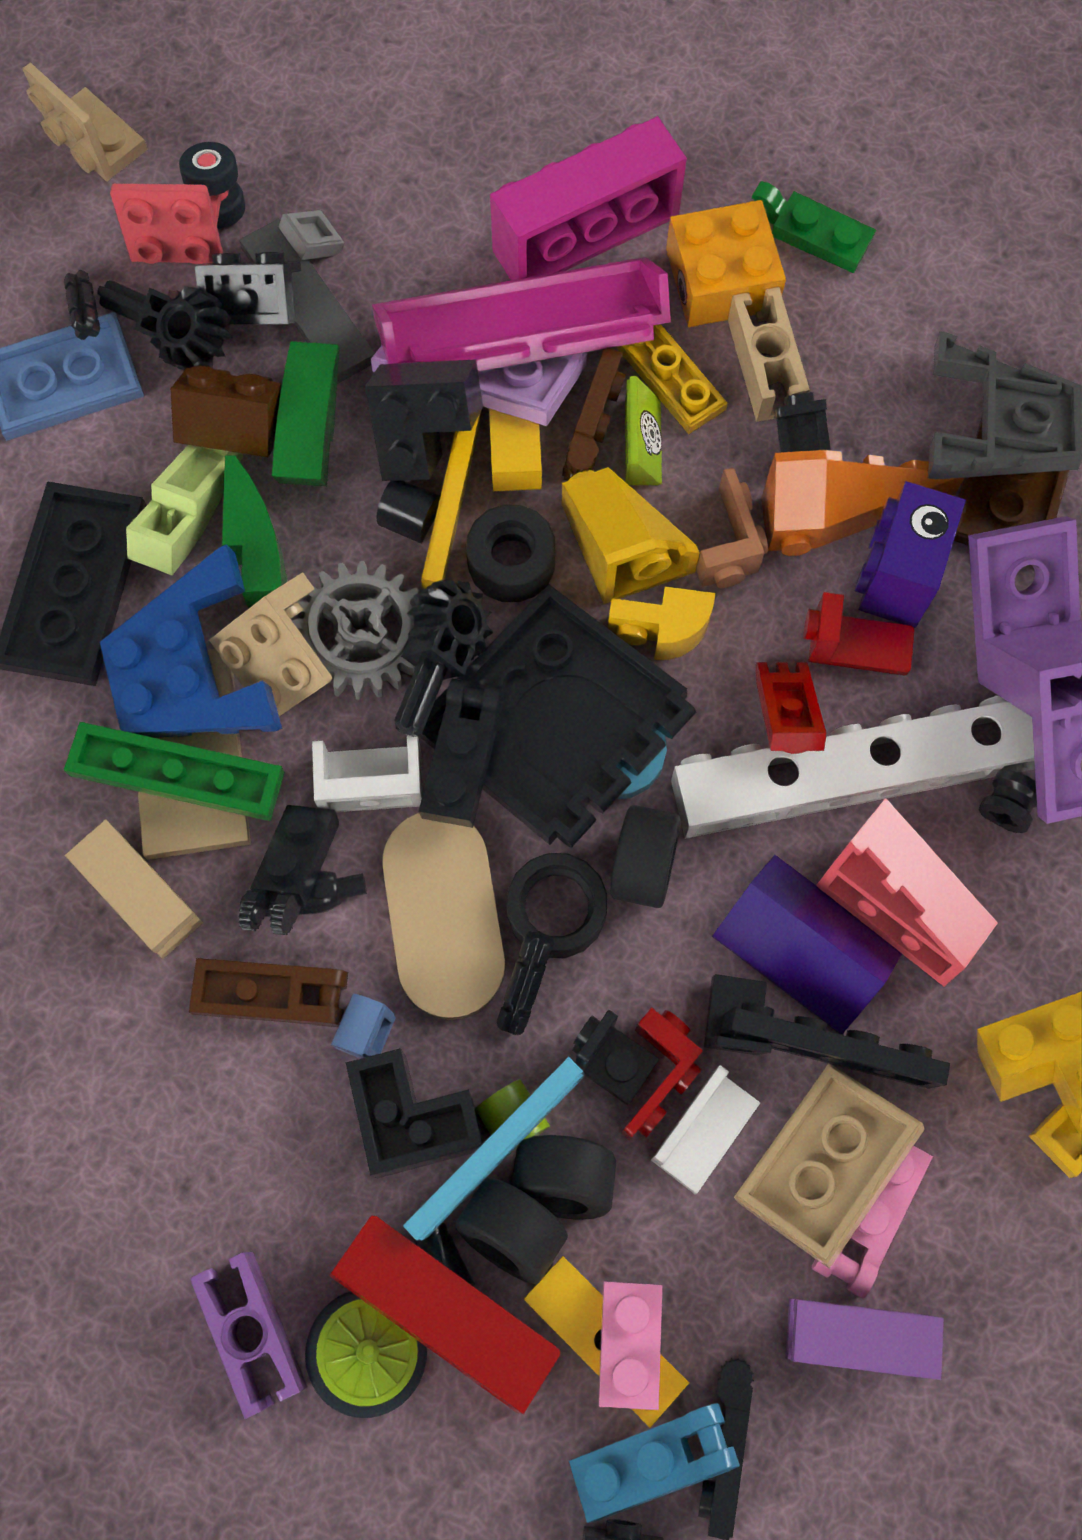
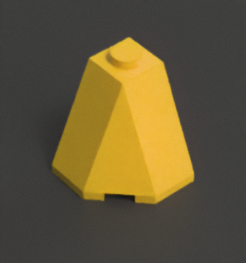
[561,467,700,604]

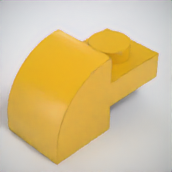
[608,586,715,660]

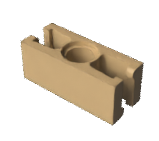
[728,287,810,422]
[64,819,203,959]

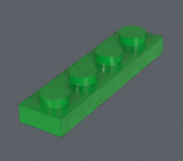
[64,722,285,821]

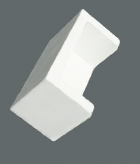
[312,735,423,812]

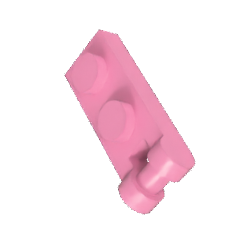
[812,1146,933,1299]

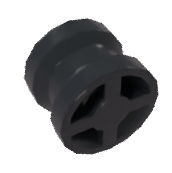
[979,770,1037,833]

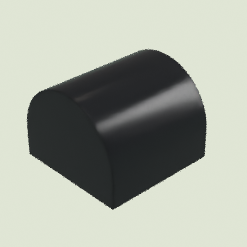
[376,480,440,544]

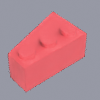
[816,798,998,987]

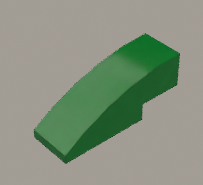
[272,341,340,487]
[222,455,288,608]

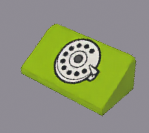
[625,376,662,485]

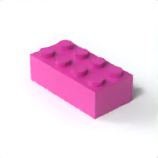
[490,116,687,280]

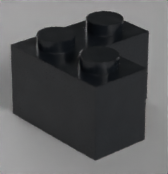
[365,359,483,481]
[345,1048,483,1179]

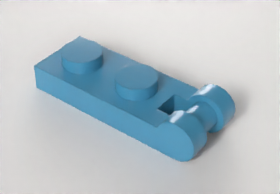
[569,1403,740,1523]

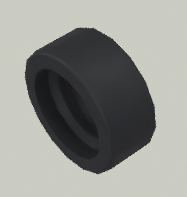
[507,853,607,958]

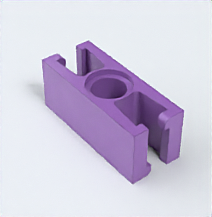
[190,1252,307,1419]
[785,1298,944,1380]

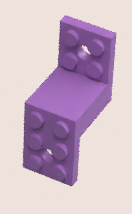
[968,516,1082,824]

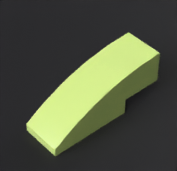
[126,445,243,575]

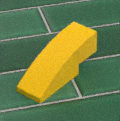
[489,409,542,491]

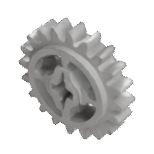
[292,561,419,700]

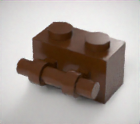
[170,366,282,458]

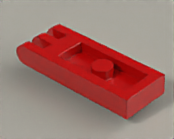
[755,662,827,754]

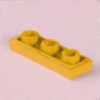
[616,324,728,434]
[524,1256,689,1428]

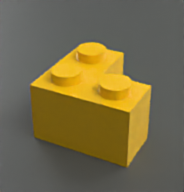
[977,991,1082,1133]

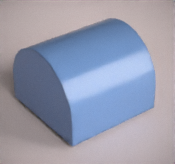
[331,994,396,1059]

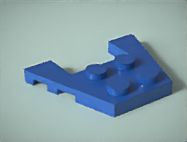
[100,545,282,738]

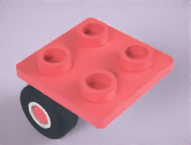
[110,142,245,264]

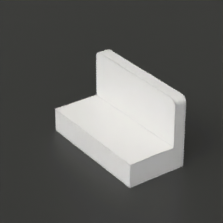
[651,1065,761,1194]

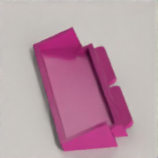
[372,257,671,372]

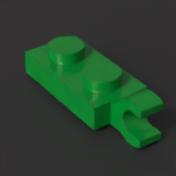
[752,181,876,273]

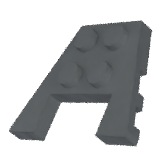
[928,331,1082,480]

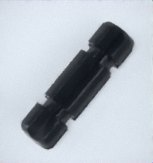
[64,270,100,340]
[496,931,554,1035]

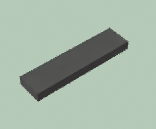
[239,218,375,384]

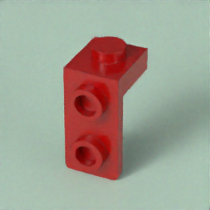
[804,592,915,676]
[621,1007,703,1140]

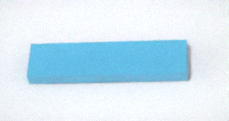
[403,1057,584,1241]

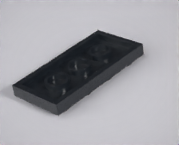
[0,481,147,686]

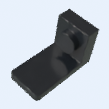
[572,1010,659,1106]

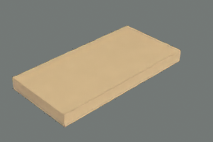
[138,649,251,860]

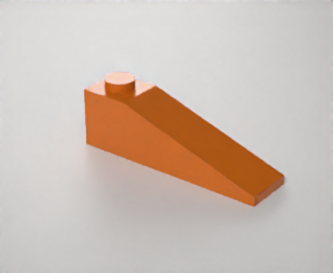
[761,450,965,556]

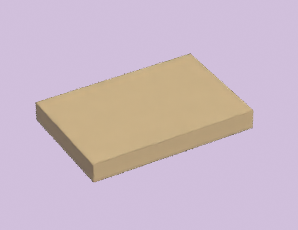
[734,1063,925,1269]

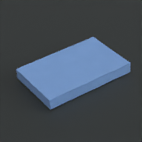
[0,312,144,441]

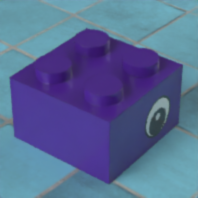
[854,481,966,628]

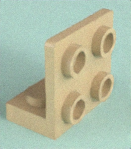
[22,63,148,181]
[209,572,332,716]

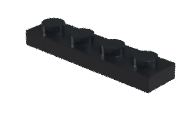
[719,1002,950,1089]

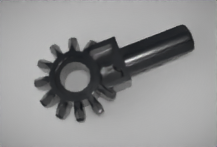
[97,280,233,371]
[394,579,493,737]

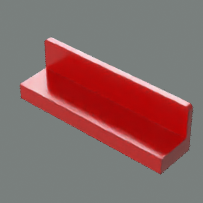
[329,1215,560,1415]

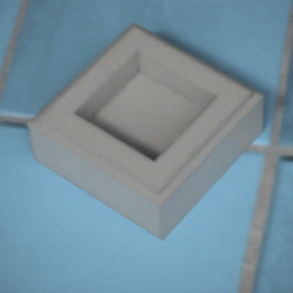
[278,210,344,260]

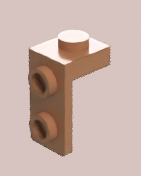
[696,467,768,588]

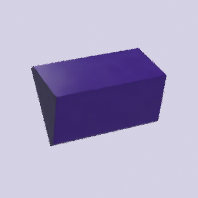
[712,855,902,1035]

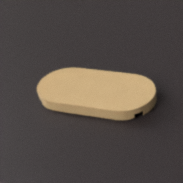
[382,813,505,1020]

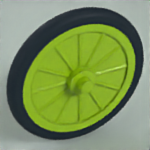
[305,1292,427,1418]

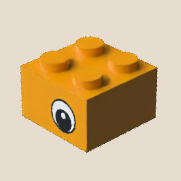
[666,200,786,328]

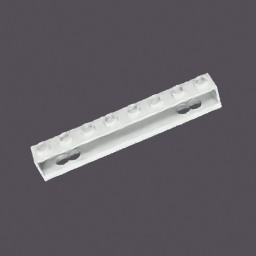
[671,696,1035,839]

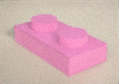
[598,1281,663,1410]

